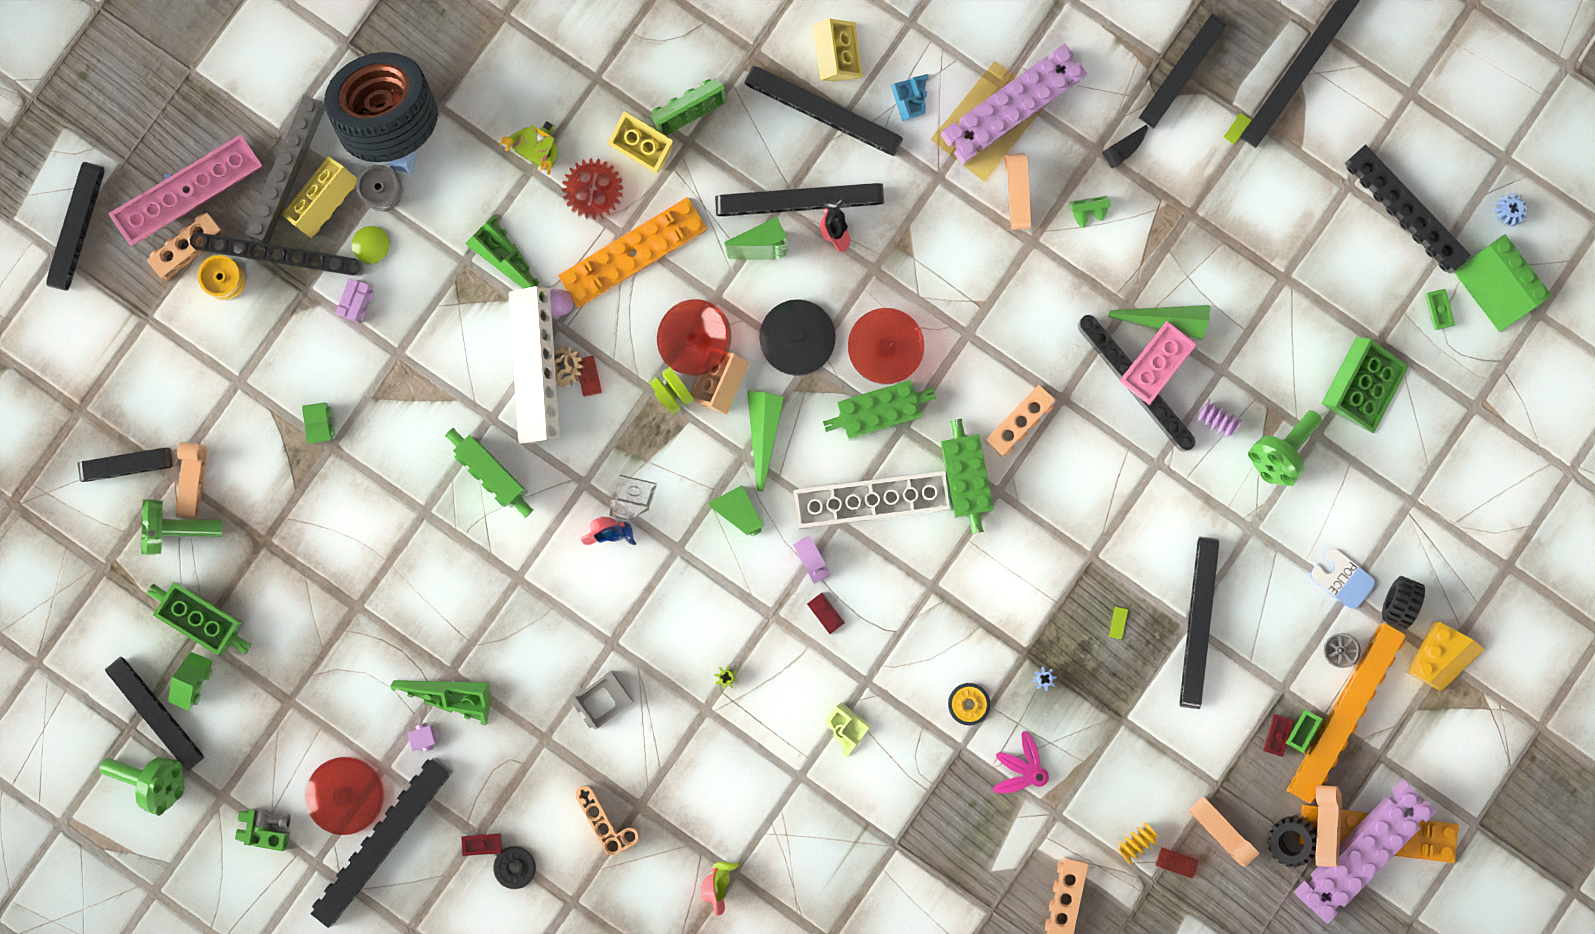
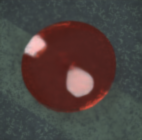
[657,299,732,376]
[848,308,924,385]
[305,757,384,835]

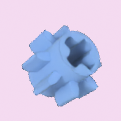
[1032,667,1057,691]

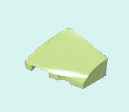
[826,702,871,758]

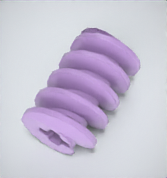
[1198,399,1242,438]

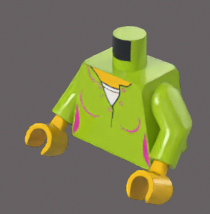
[499,121,558,175]

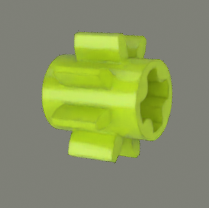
[714,666,738,689]

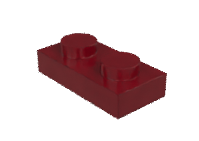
[807,593,845,634]
[1263,714,1294,757]
[461,833,502,856]

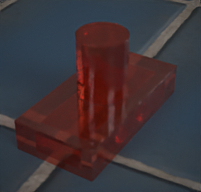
[578,355,602,397]
[1155,847,1199,879]

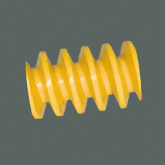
[1116,822,1159,864]

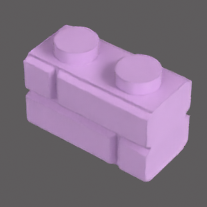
[335,278,374,323]

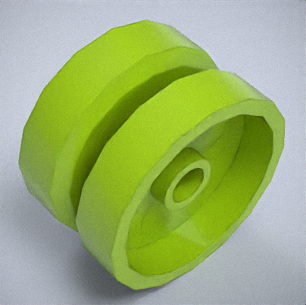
[648,366,694,416]

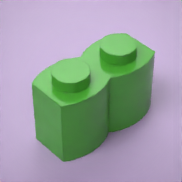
[302,402,335,444]

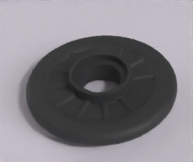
[493,846,536,889]

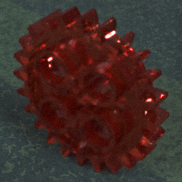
[562,158,624,220]

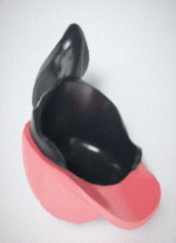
[820,199,850,252]

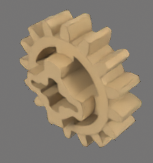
[544,346,584,388]

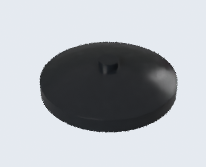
[759,299,836,376]

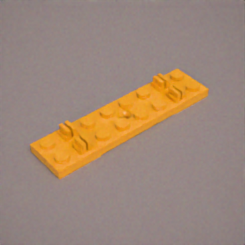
[558,197,708,308]
[1298,804,1459,863]

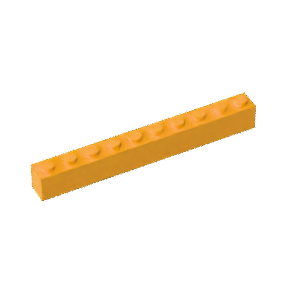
[1286,623,1406,804]

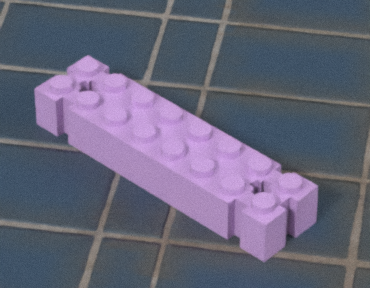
[941,43,1087,166]
[1294,779,1437,924]

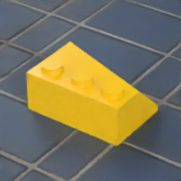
[1406,621,1485,691]

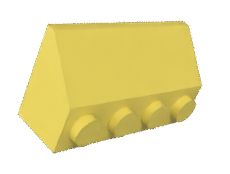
[281,156,358,238]

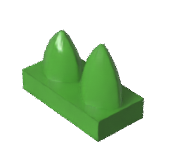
[1069,196,1111,228]

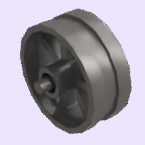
[1323,633,1361,668]

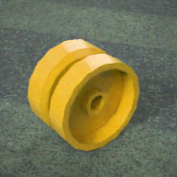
[198,255,246,301]

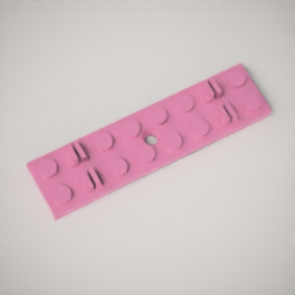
[108,134,262,247]

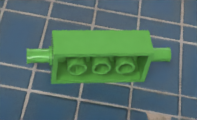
[823,380,936,441]
[940,418,994,534]
[445,428,534,518]
[147,582,252,655]

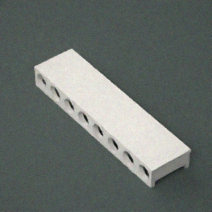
[509,286,560,444]
[794,471,950,529]

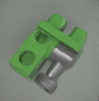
[235,808,291,851]

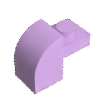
[793,536,831,584]

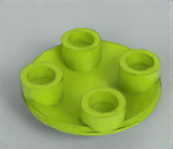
[352,226,390,264]

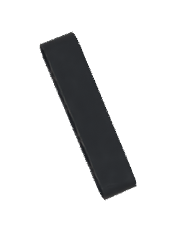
[77,447,173,482]

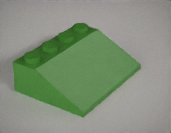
[649,78,727,136]
[724,217,788,260]
[1453,234,1552,332]
[1321,337,1409,433]

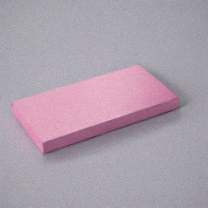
[1119,321,1197,405]

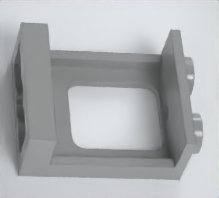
[572,671,634,730]

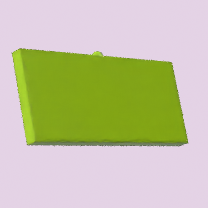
[1224,113,1251,144]
[1108,607,1128,640]

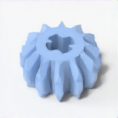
[1494,193,1529,226]

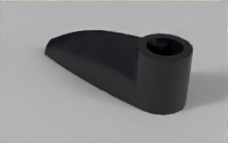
[1102,124,1148,169]

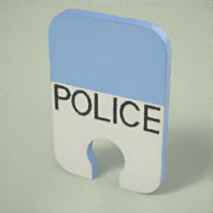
[1311,549,1375,609]

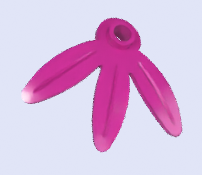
[993,731,1049,793]

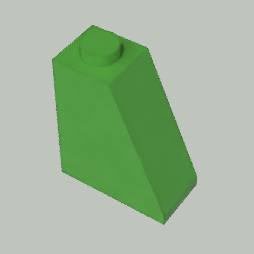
[708,485,764,537]

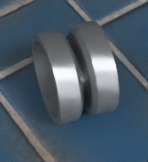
[356,165,403,211]

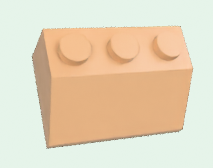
[690,347,750,415]

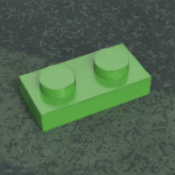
[1425,289,1455,331]

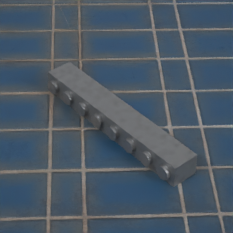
[245,94,325,244]

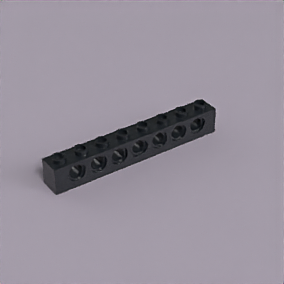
[1344,144,1471,274]

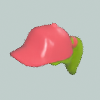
[701,862,739,916]

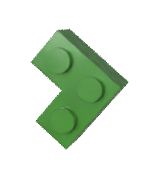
[168,652,213,711]

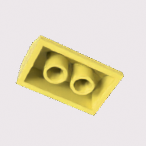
[813,18,863,82]
[607,111,674,173]

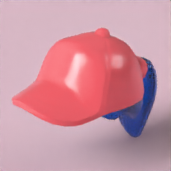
[581,516,637,545]

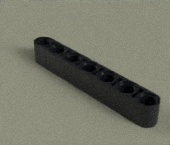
[1138,13,1228,129]
[46,162,105,291]
[105,656,204,771]

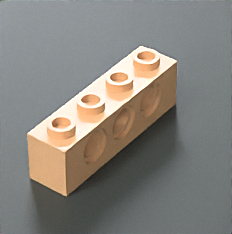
[147,213,226,281]
[984,384,1055,457]
[1045,857,1088,934]

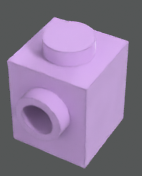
[407,723,439,752]

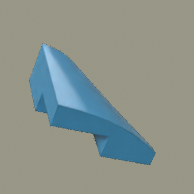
[891,74,929,121]

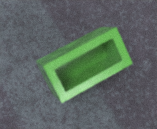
[1286,709,1325,754]

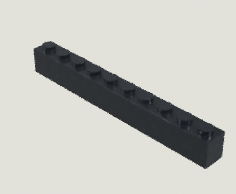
[310,758,453,928]

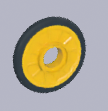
[948,683,990,726]

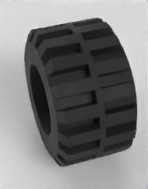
[1382,576,1425,629]
[1267,815,1317,868]

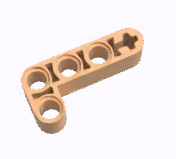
[1005,153,1031,230]
[176,442,207,519]
[576,785,640,855]
[1316,785,1342,867]
[1189,796,1259,867]

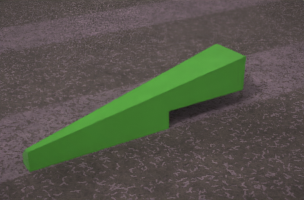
[465,214,544,302]
[1108,305,1210,341]
[747,391,784,492]
[390,680,491,726]

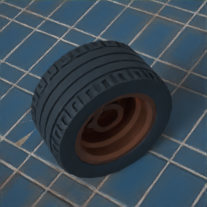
[324,52,438,163]

